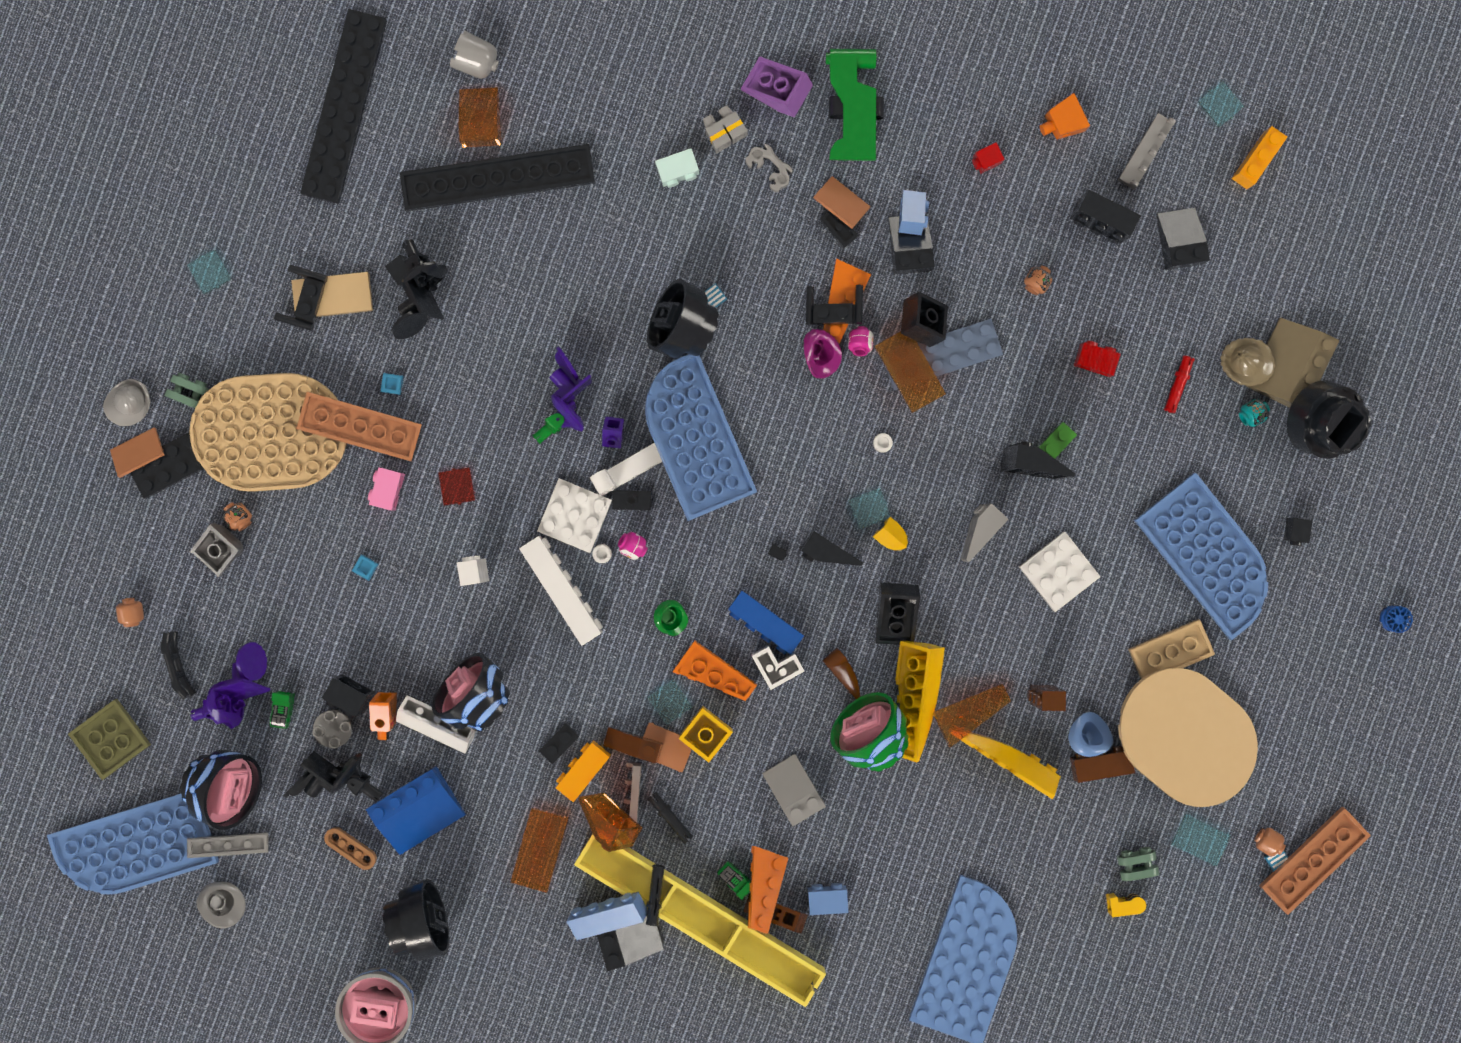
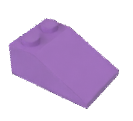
[741,57,813,117]

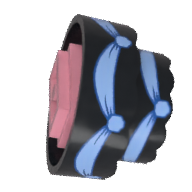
[432,653,510,731]
[180,750,262,830]

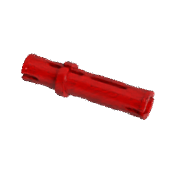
[1163,355,1195,414]

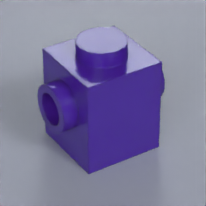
[602,417,624,449]

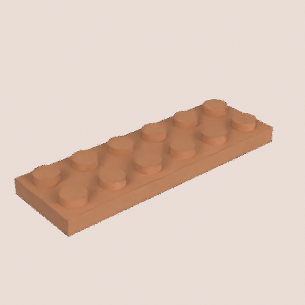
[296,391,422,461]
[1259,807,1371,915]

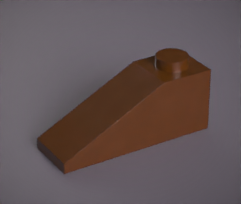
[603,727,663,764]
[743,893,808,933]

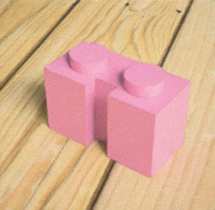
[368,468,405,511]

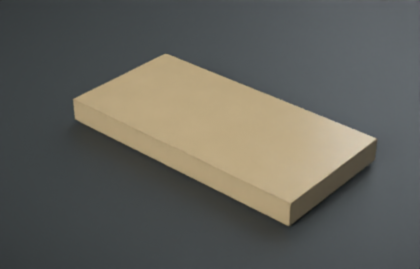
[291,272,373,317]
[1128,619,1215,679]

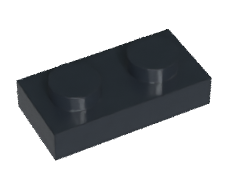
[819,211,859,249]
[539,723,579,764]

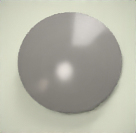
[312,710,352,749]

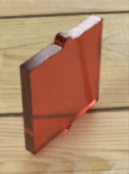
[438,468,476,506]

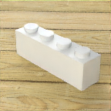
[396,695,476,753]

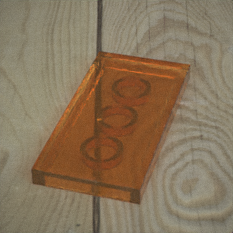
[874,331,946,413]
[510,808,568,893]

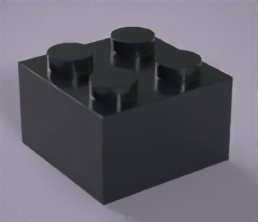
[901,292,948,347]
[322,674,376,718]

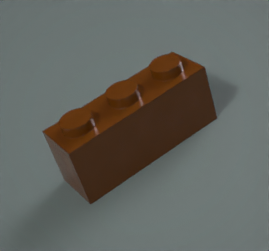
[1027,685,1066,711]
[1070,746,1135,783]

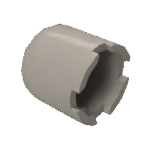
[450,30,499,79]

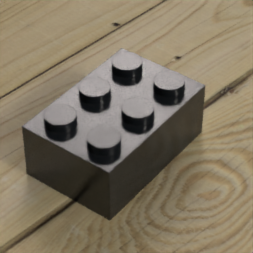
[1070,190,1141,244]

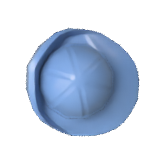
[1068,712,1113,757]

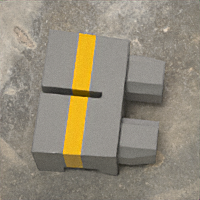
[703,105,748,154]

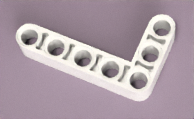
[590,443,662,496]

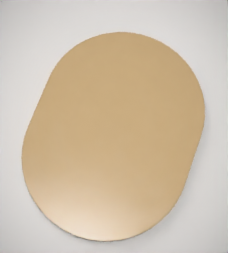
[190,373,347,491]
[1118,668,1258,807]

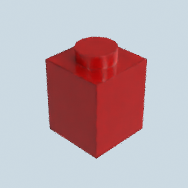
[972,142,1005,174]

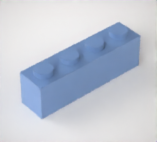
[567,892,648,940]

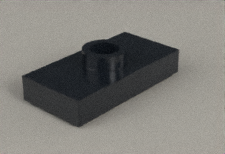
[612,490,651,510]

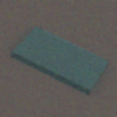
[1171,814,1231,867]

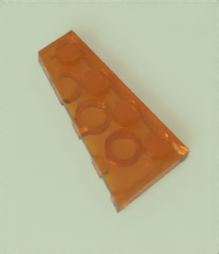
[933,684,1011,748]

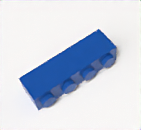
[728,590,804,655]

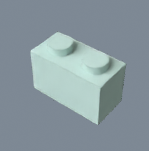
[655,149,699,188]

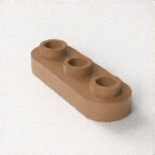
[324,827,377,870]

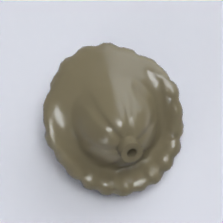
[1220,338,1276,386]

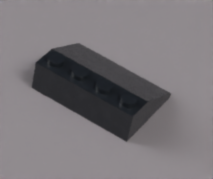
[1000,441,1075,480]

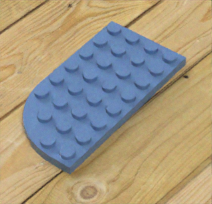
[645,354,757,521]
[1134,473,1268,640]
[47,793,219,894]
[909,874,1017,1043]

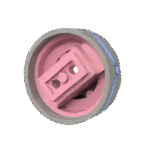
[335,968,416,1043]

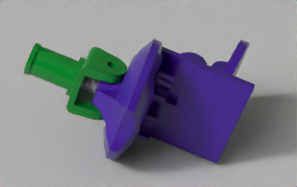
[532,346,592,444]

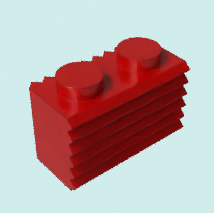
[1074,341,1121,377]

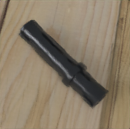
[647,792,693,844]
[646,864,665,926]

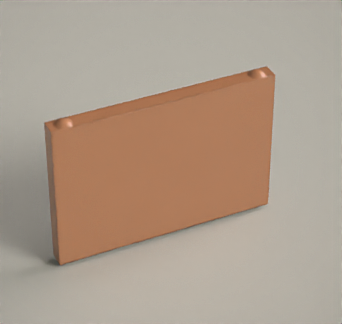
[813,176,871,229]
[110,427,164,478]
[643,722,692,773]

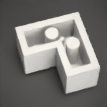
[751,645,804,690]

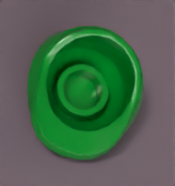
[654,600,688,636]

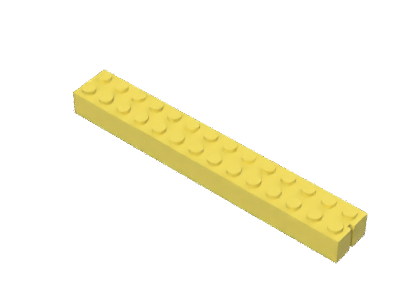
[574,827,826,1007]

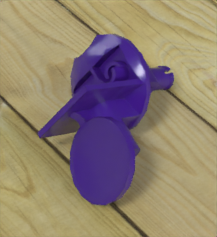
[190,642,270,729]

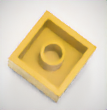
[678,706,733,763]

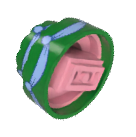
[830,692,909,772]

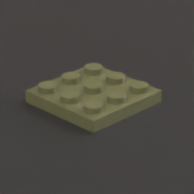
[68,699,151,780]

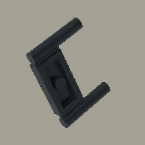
[274,264,328,331]
[805,285,863,326]

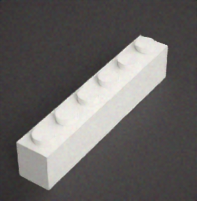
[519,536,603,646]

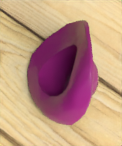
[803,329,842,379]

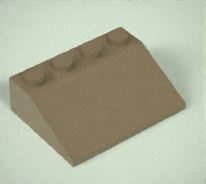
[1246,318,1340,408]

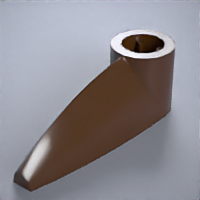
[822,648,861,699]

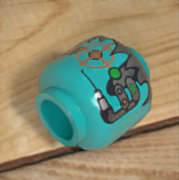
[1239,399,1270,427]

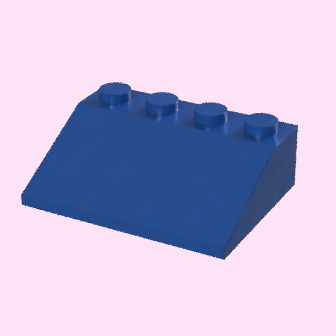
[366,766,466,855]

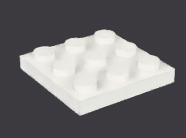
[537,478,612,553]
[1019,532,1100,612]

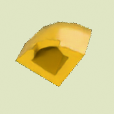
[873,517,908,550]

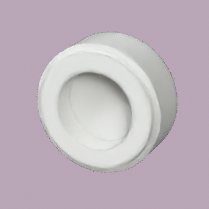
[873,433,893,453]
[592,544,612,563]

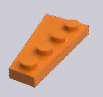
[823,259,871,344]
[748,846,788,934]

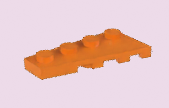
[673,640,757,701]

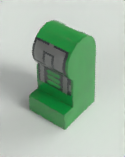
[270,691,295,729]
[717,861,751,900]

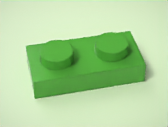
[1039,422,1077,459]

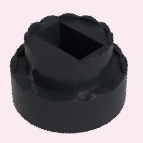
[647,279,719,359]
[1287,380,1371,459]
[383,879,449,961]

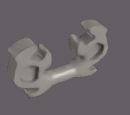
[745,144,793,193]

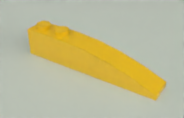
[895,641,945,763]
[948,728,1061,799]

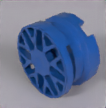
[1380,605,1413,633]

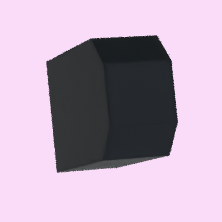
[768,544,787,561]

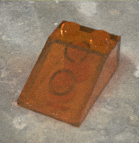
[458,87,502,147]
[579,793,642,852]

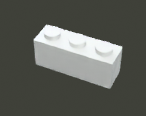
[457,555,489,586]

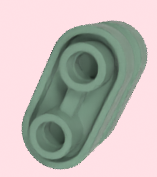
[164,372,210,408]
[1117,847,1160,881]

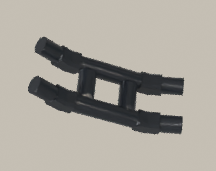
[160,631,196,700]

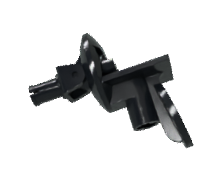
[392,239,447,339]
[283,751,384,803]

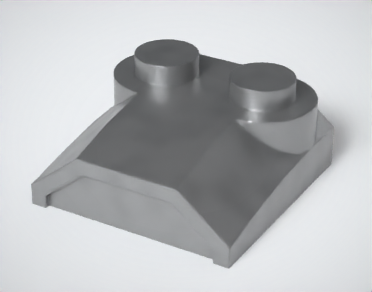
[190,523,243,577]

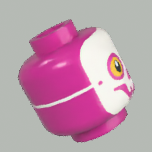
[848,326,874,356]
[618,532,647,560]

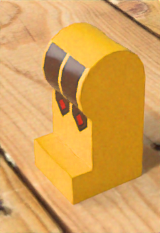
[1106,893,1146,917]

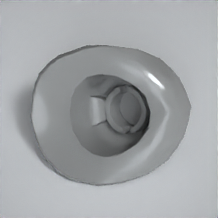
[103,379,150,426]
[196,881,246,929]

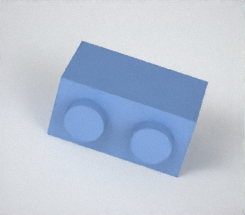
[898,190,929,235]
[807,883,848,915]

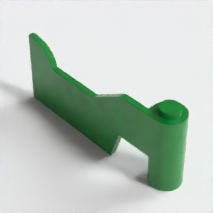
[825,49,876,161]

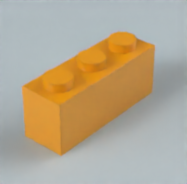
[1231,126,1287,189]
[556,740,611,802]

